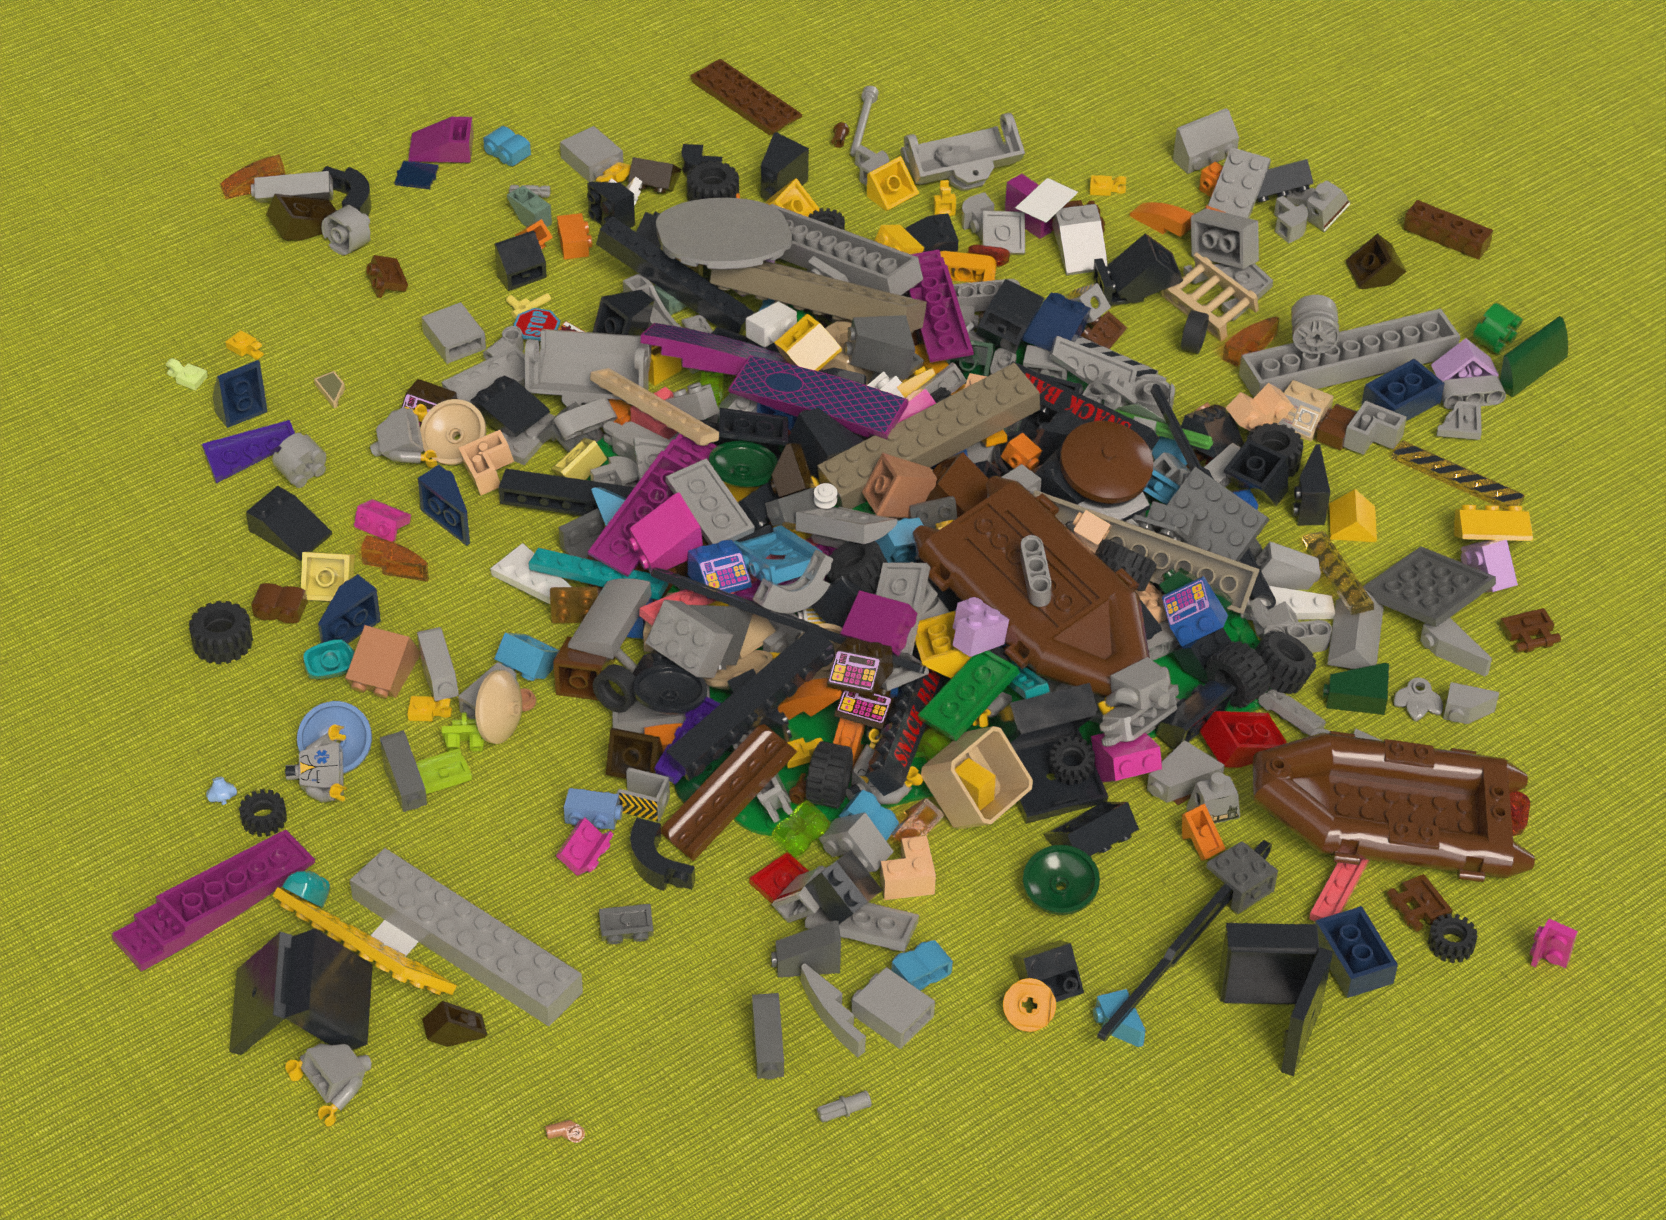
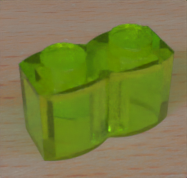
[772,800,831,858]

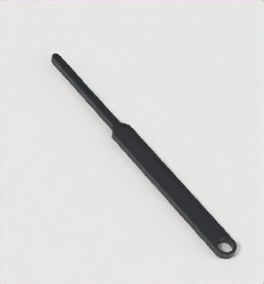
[1151,384,1276,610]
[651,567,926,674]
[1097,840,1272,1042]

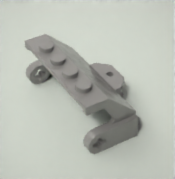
[900,113,1025,191]
[525,329,651,406]

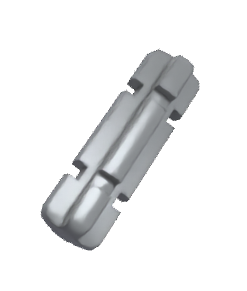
[509,185,551,198]

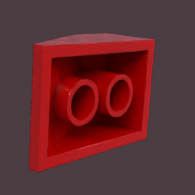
[1200,711,1287,768]

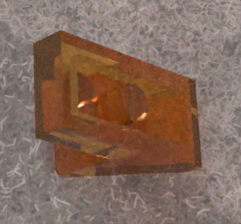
[891,798,945,843]

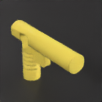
[506,293,551,319]

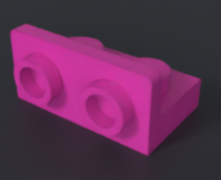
[354,499,411,542]
[556,818,614,876]
[1529,919,1578,968]

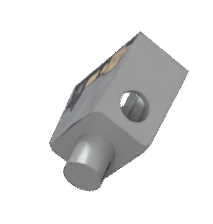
[1187,772,1240,824]

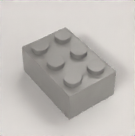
[1191,208,1259,269]
[645,600,733,678]

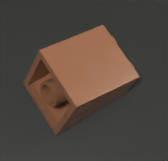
[862,453,937,518]
[345,625,420,699]

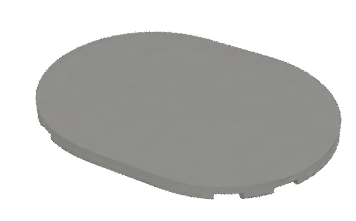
[656,198,792,269]

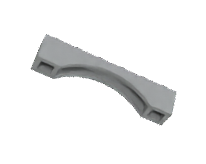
[623,274,701,374]

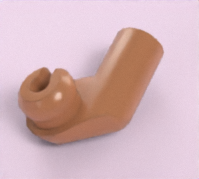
[545,1120,585,1143]

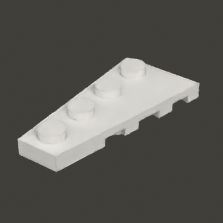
[490,543,572,604]
[1240,586,1335,620]

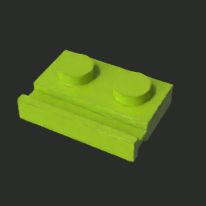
[416,748,472,794]

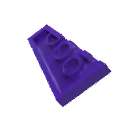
[202,420,295,483]
[655,696,721,784]

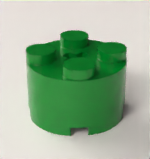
[1473,303,1523,355]

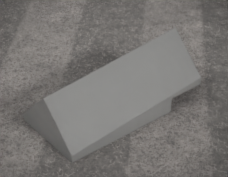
[1327,588,1383,669]

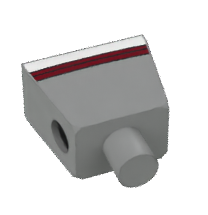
[1307,181,1350,232]
[772,866,826,923]

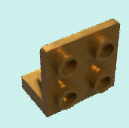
[550,587,598,623]

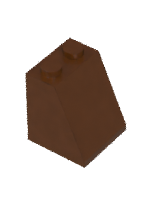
[926,452,989,518]
[553,636,615,701]

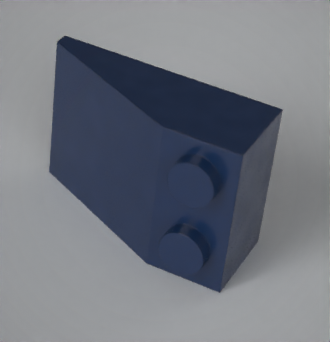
[1023,292,1091,351]
[213,360,268,428]
[418,465,470,546]
[318,574,381,644]

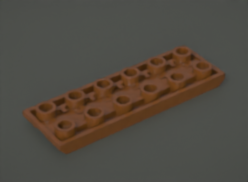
[690,59,802,135]
[661,724,797,861]

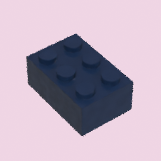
[1362,359,1445,421]
[1315,906,1398,998]

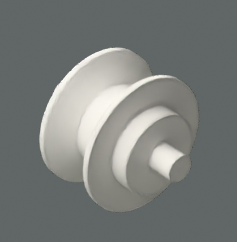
[814,483,837,509]

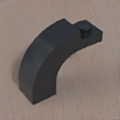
[322,166,372,216]
[630,817,695,891]

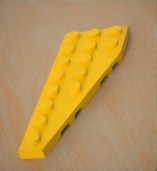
[273,887,457,995]

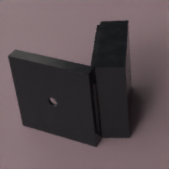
[991,683,1109,824]
[1218,923,1333,1077]
[229,928,373,1055]

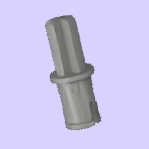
[817,1090,872,1122]

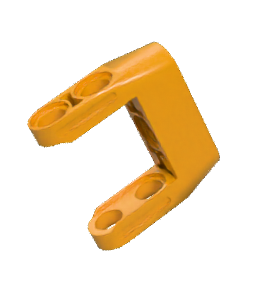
[940,251,996,283]

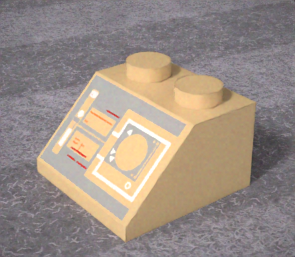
[1278,380,1334,441]

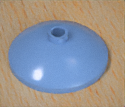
[297,701,372,773]

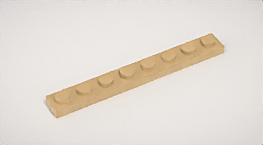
[590,368,719,446]

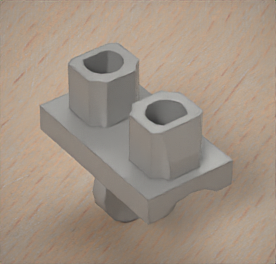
[1093,371,1137,410]

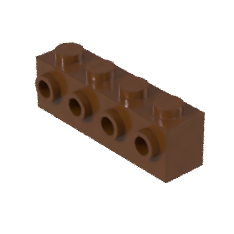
[1403,200,1493,260]

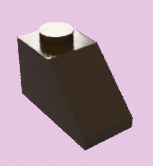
[422,1001,487,1047]

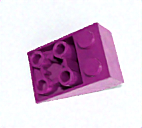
[408,116,474,163]

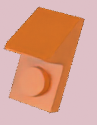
[833,718,865,768]
[1182,804,1226,861]

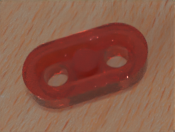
[967,245,1010,267]
[1510,791,1530,836]

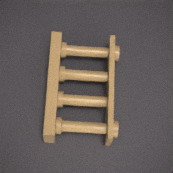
[1161,252,1259,342]

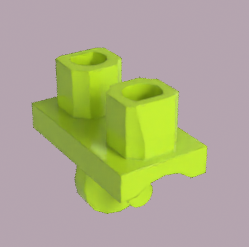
[442,712,485,752]

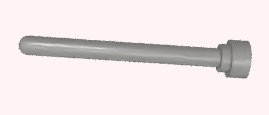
[850,86,879,157]

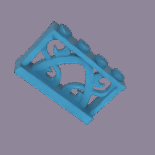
[734,525,822,584]

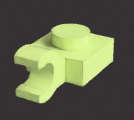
[166,358,208,391]

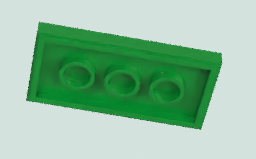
[918,650,1020,741]

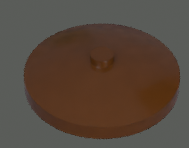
[1060,421,1153,503]

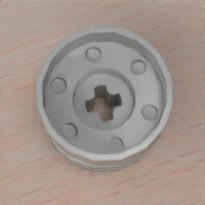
[1291,295,1340,354]

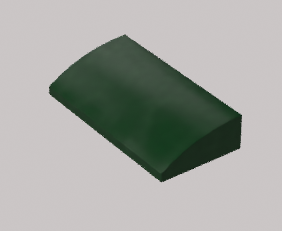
[1500,316,1568,397]

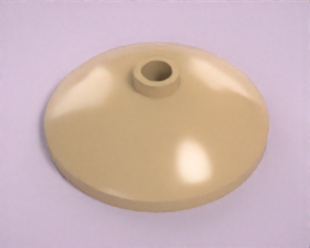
[420,399,486,465]
[702,650,773,691]
[475,670,522,744]

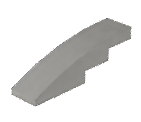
[801,963,866,1058]

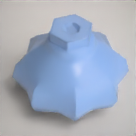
[206,777,237,805]

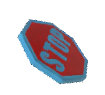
[513,308,560,341]

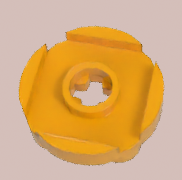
[1003,978,1056,1032]

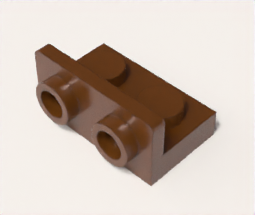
[366,255,408,298]
[1080,311,1127,349]

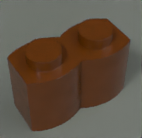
[1315,404,1357,450]
[251,583,308,623]

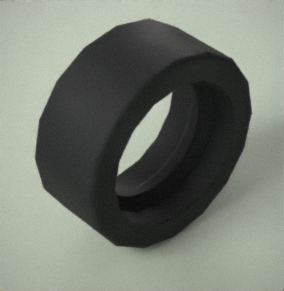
[1181,310,1209,354]
[593,664,638,713]

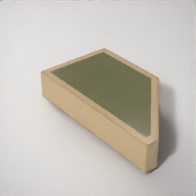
[314,371,345,408]

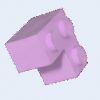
[1431,338,1499,381]
[1461,539,1518,592]
[953,597,1009,657]

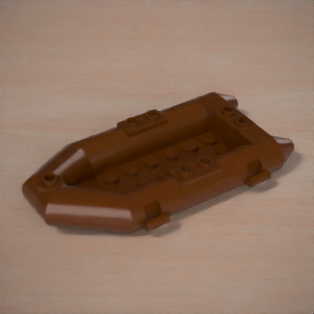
[912,476,1150,698]
[1253,731,1535,882]

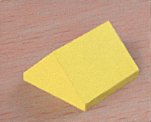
[551,438,607,480]

